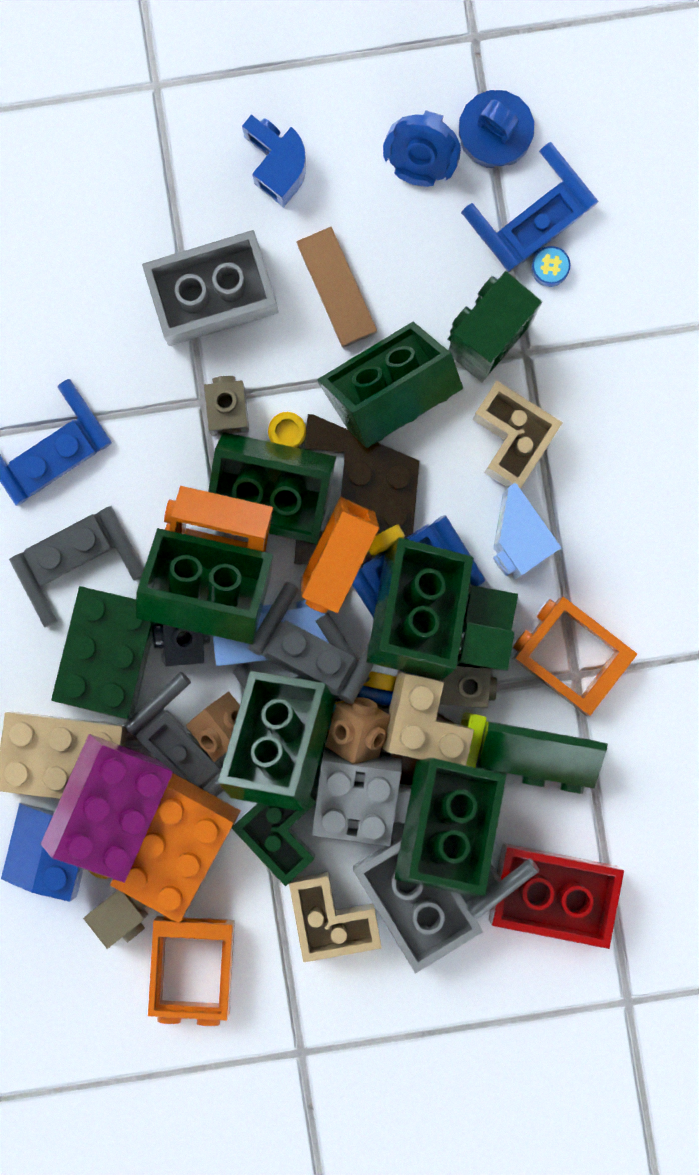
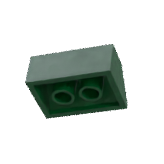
[317,321,464,448]
[208,432,337,544]
[476,721,608,794]

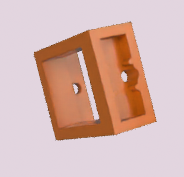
[164,485,273,552]
[300,497,379,613]
[512,596,638,716]
[148,916,235,1026]

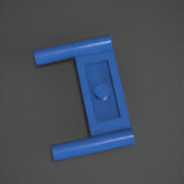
[461,142,599,272]
[0,379,112,506]
[352,515,486,619]

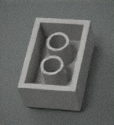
[142,230,279,346]
[353,836,483,974]

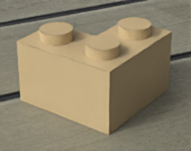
[473,380,563,489]
[382,671,474,765]
[289,872,382,963]

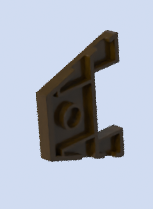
[294,414,420,565]

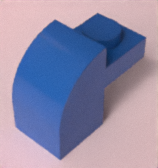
[242,114,306,208]

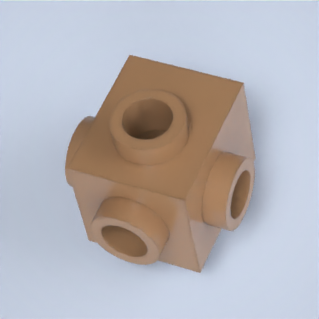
[186,691,240,762]
[325,697,391,764]

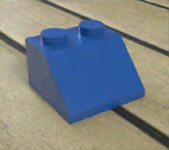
[1,803,84,902]

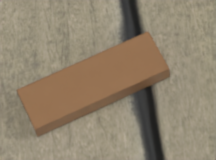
[296,226,377,348]

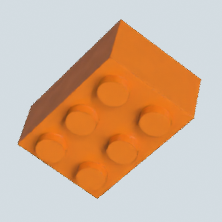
[110,773,241,923]

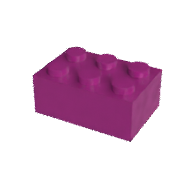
[41,734,173,883]

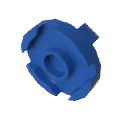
[458,90,534,168]
[383,110,461,187]

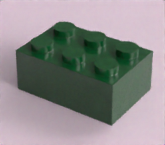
[447,271,543,383]
[136,528,273,645]
[366,537,474,681]
[51,586,156,719]
[218,671,336,812]
[394,757,507,896]

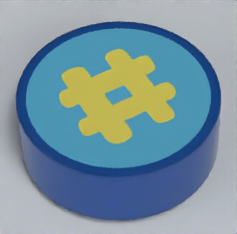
[531,246,571,287]

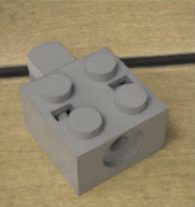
[312,746,412,847]

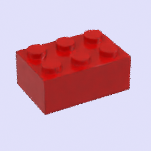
[488,843,624,949]

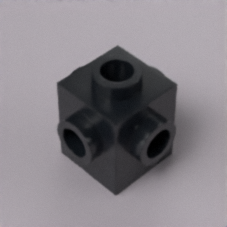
[152,624,210,667]

